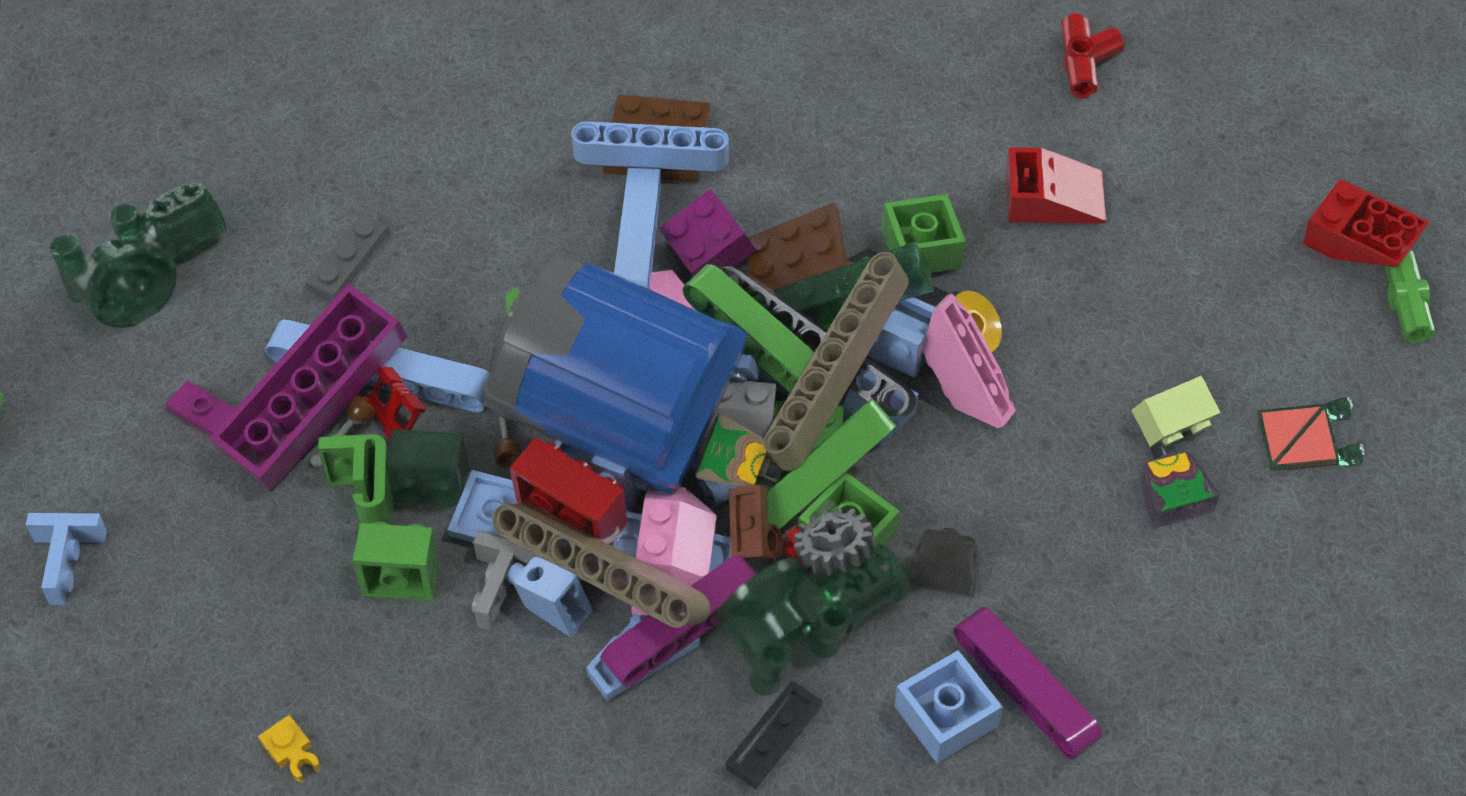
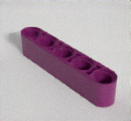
[600,555,764,687]
[953,607,1102,760]

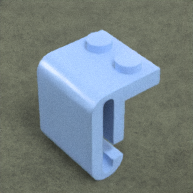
[867,293,935,378]

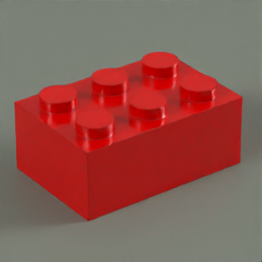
[510,437,628,545]

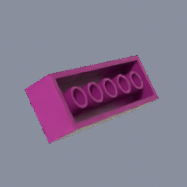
[209,284,407,492]

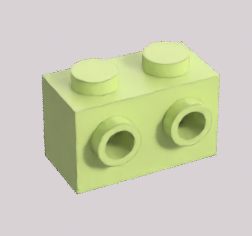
[1132,376,1221,447]

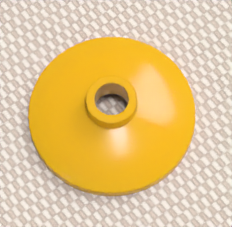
[955,291,1002,352]

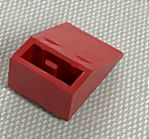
[1005,147,1106,224]
[1302,179,1429,267]

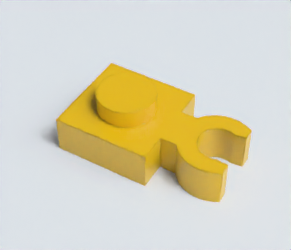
[258,715,321,783]

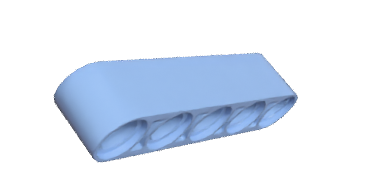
[571,122,729,171]

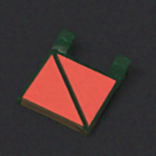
[1257,397,1365,471]

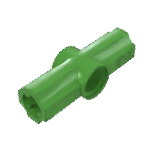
[1385,251,1435,343]

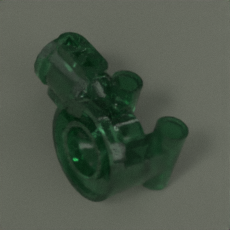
[49,181,227,328]
[715,543,911,696]

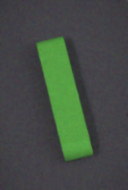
[682,264,815,393]
[767,399,896,529]

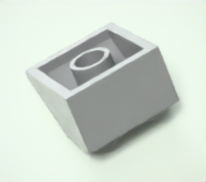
[699,380,776,459]

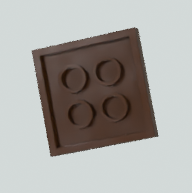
[603,94,711,182]
[748,203,852,308]

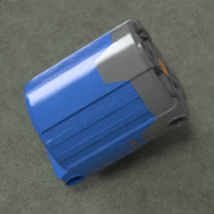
[483,249,748,494]

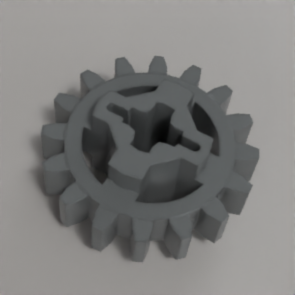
[794,507,875,575]

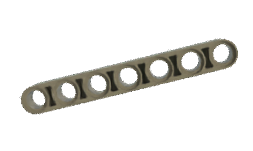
[763,252,909,471]
[492,502,710,628]

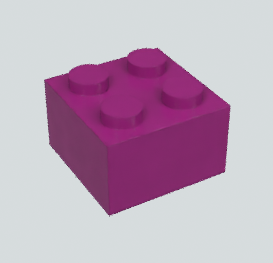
[658,188,757,276]

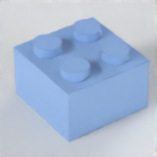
[894,650,1002,763]

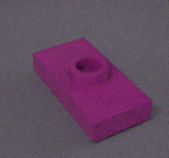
[165,380,235,436]

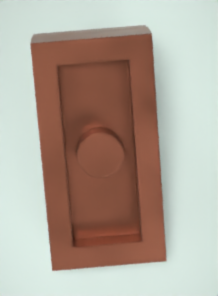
[729,484,783,561]

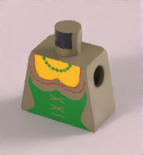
[695,413,782,487]

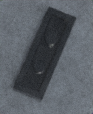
[725,680,822,789]

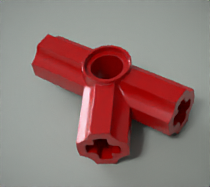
[1061,13,1125,98]

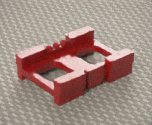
[363,366,427,445]

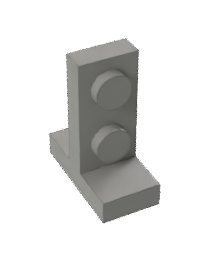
[472,531,546,631]

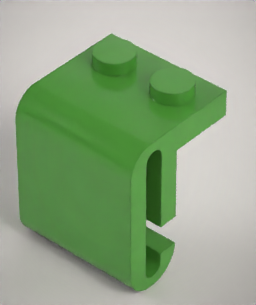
[318,434,395,525]

